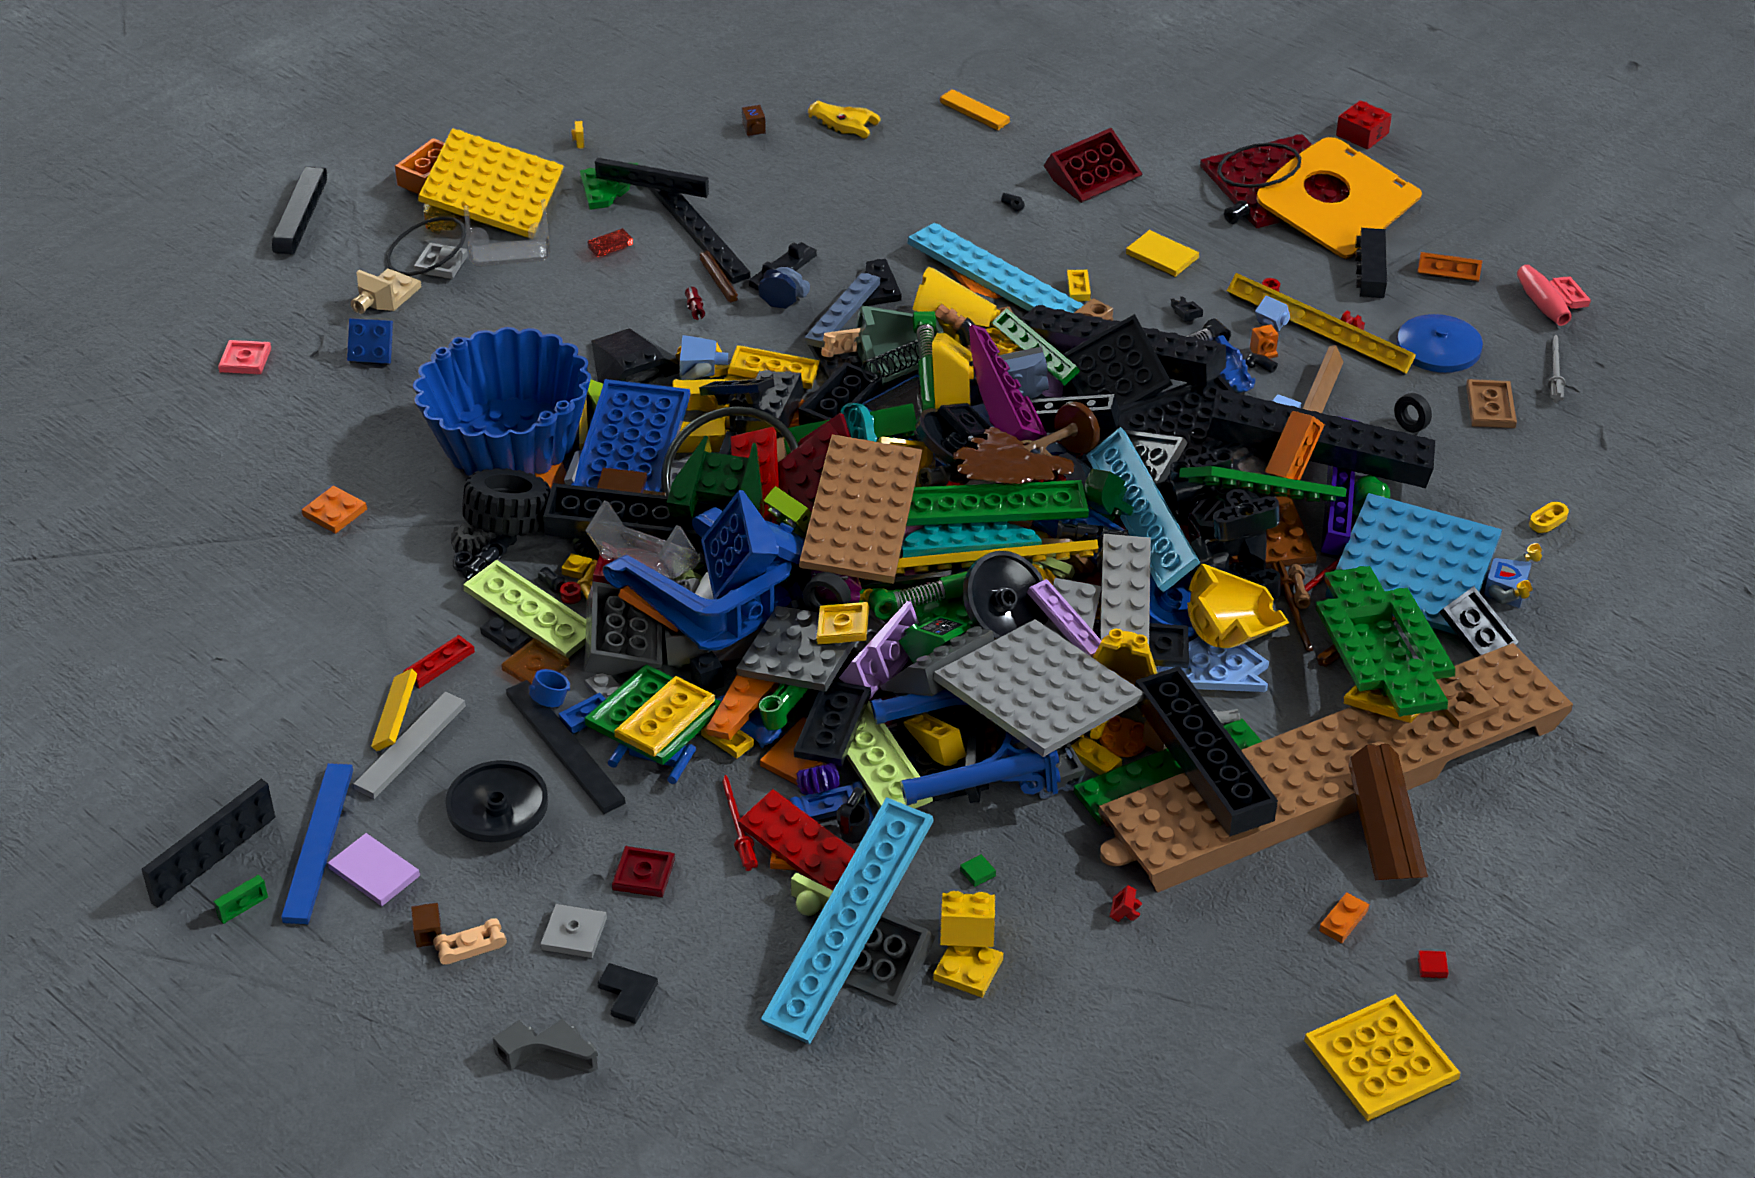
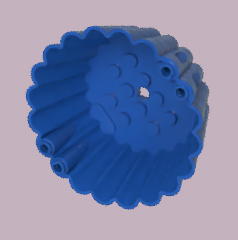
[413,327,591,476]

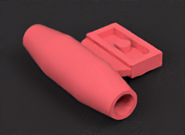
[1517,265,1591,326]

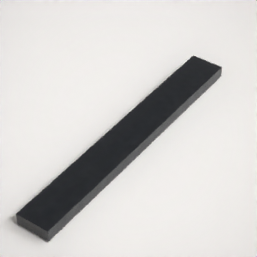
[506,680,626,814]

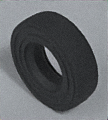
[1394,393,1432,432]

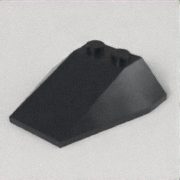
[591,328,680,384]

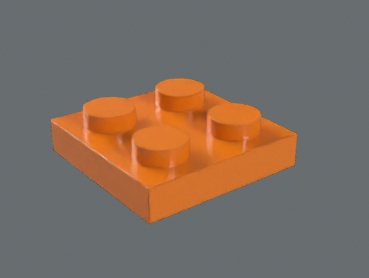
[302,485,367,534]

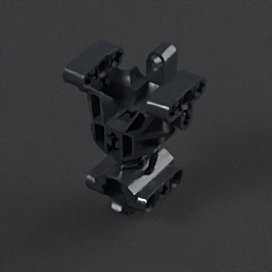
[1165,448,1281,600]

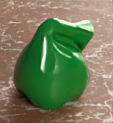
[1352,475,1390,520]

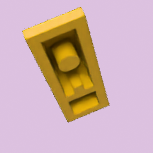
[904,713,966,766]

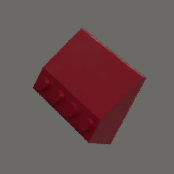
[1043,128,1143,203]

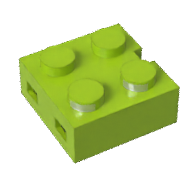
[764,486,812,538]

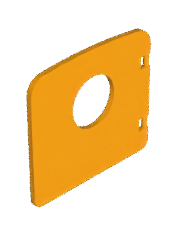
[1257,137,1422,259]

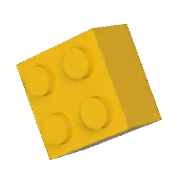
[940,891,995,947]

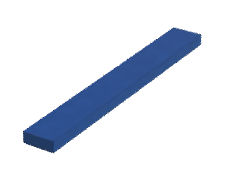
[281,763,353,924]

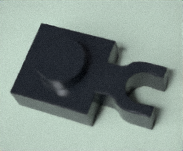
[1171,296,1203,321]

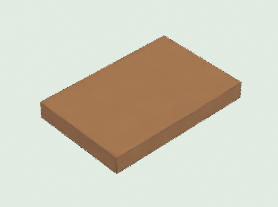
[1466,379,1517,428]

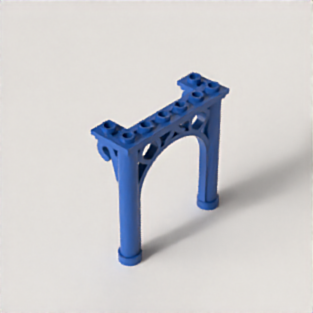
[871,689,1061,806]

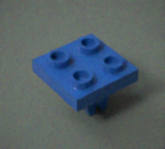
[347,318,393,363]

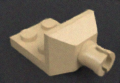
[351,269,421,314]

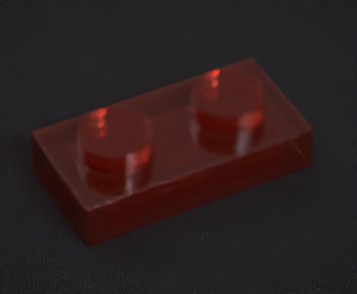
[587,228,633,258]

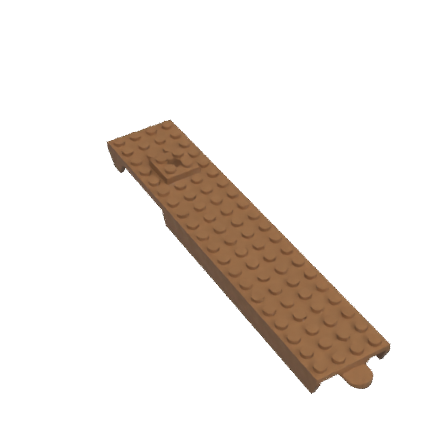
[1099,643,1573,893]

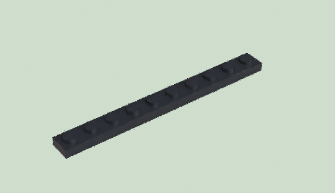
[649,188,751,284]

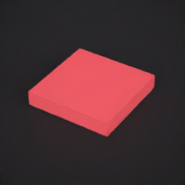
[218,340,271,374]

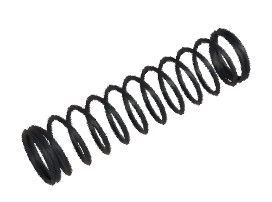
[861,340,921,383]

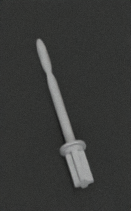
[1548,335,1566,403]

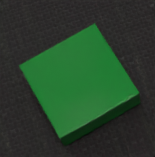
[960,854,996,887]

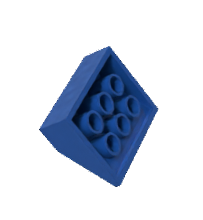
[701,490,779,599]

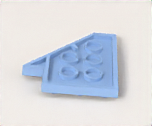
[1156,636,1269,692]

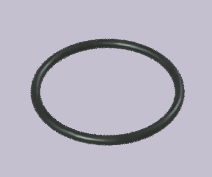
[661,407,799,496]

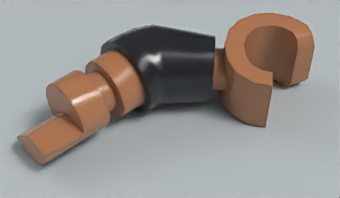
[935,304,975,352]

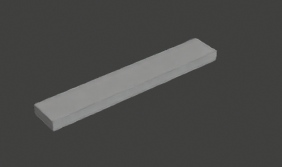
[354,692,466,799]

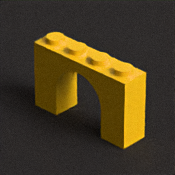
[673,379,730,453]

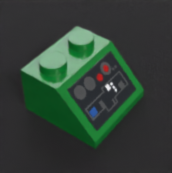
[898,615,971,664]

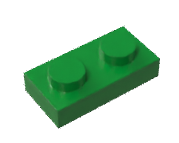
[213,875,268,924]

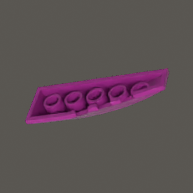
[969,324,1047,445]

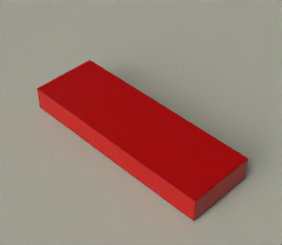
[403,635,475,689]

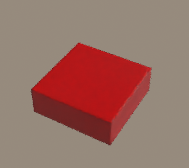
[1418,950,1449,978]

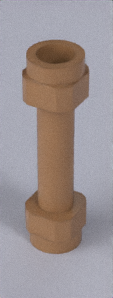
[1288,564,1311,609]

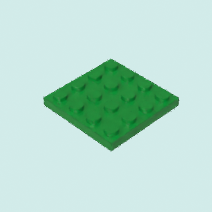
[585,664,721,765]

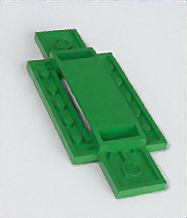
[1316,566,1456,717]

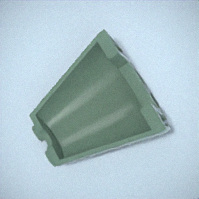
[856,306,943,386]

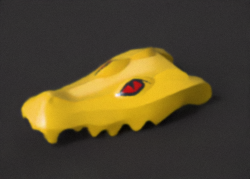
[808,101,881,139]

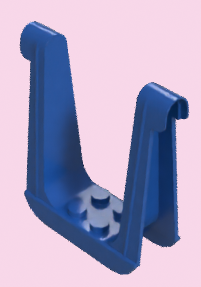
[603,507,792,651]

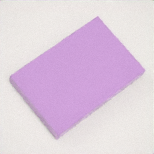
[328,833,420,906]

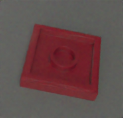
[612,846,675,898]

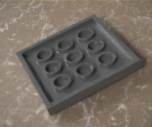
[1092,429,1187,491]
[736,606,857,692]

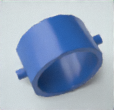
[529,669,570,707]

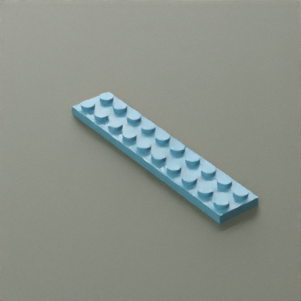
[907,223,1084,313]
[1086,427,1200,592]
[761,797,934,1045]

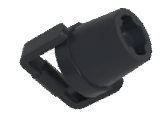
[836,787,870,844]

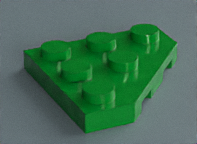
[580,163,638,210]

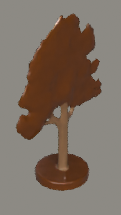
[953,402,1100,484]

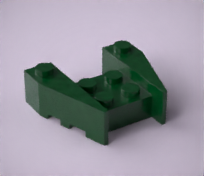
[667,436,765,520]

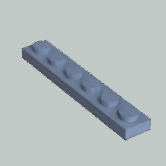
[804,273,880,348]

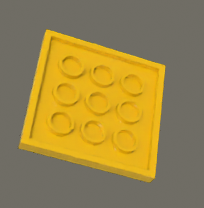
[1304,994,1460,1121]

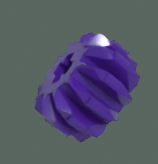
[797,764,840,795]

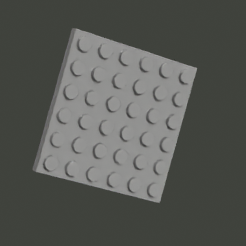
[933,620,1144,757]

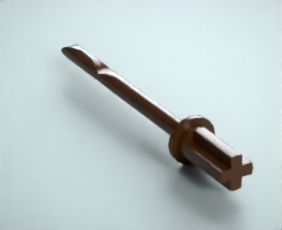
[1271,560,1313,651]

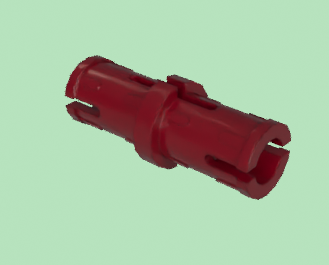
[685,287,705,320]

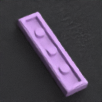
[1027,579,1101,658]

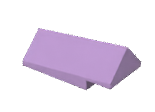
[839,601,919,700]

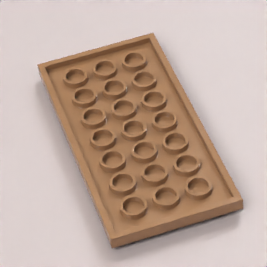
[799,434,922,584]

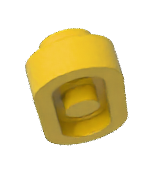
[1529,502,1569,533]

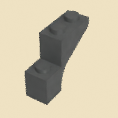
[493,1019,598,1073]

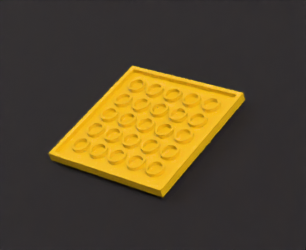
[418,128,564,239]

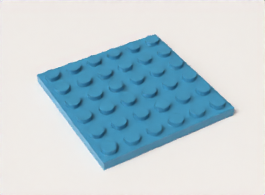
[1326,493,1502,635]

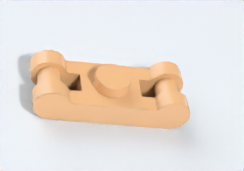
[821,328,860,357]
[433,918,507,965]

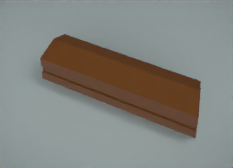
[1348,744,1428,880]

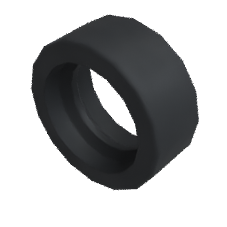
[803,572,851,613]

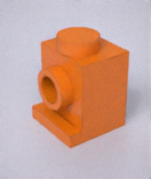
[1250,324,1279,358]

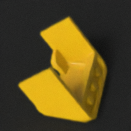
[932,333,974,409]

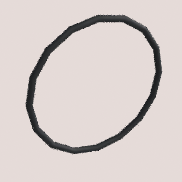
[1217,143,1302,188]
[386,216,466,276]

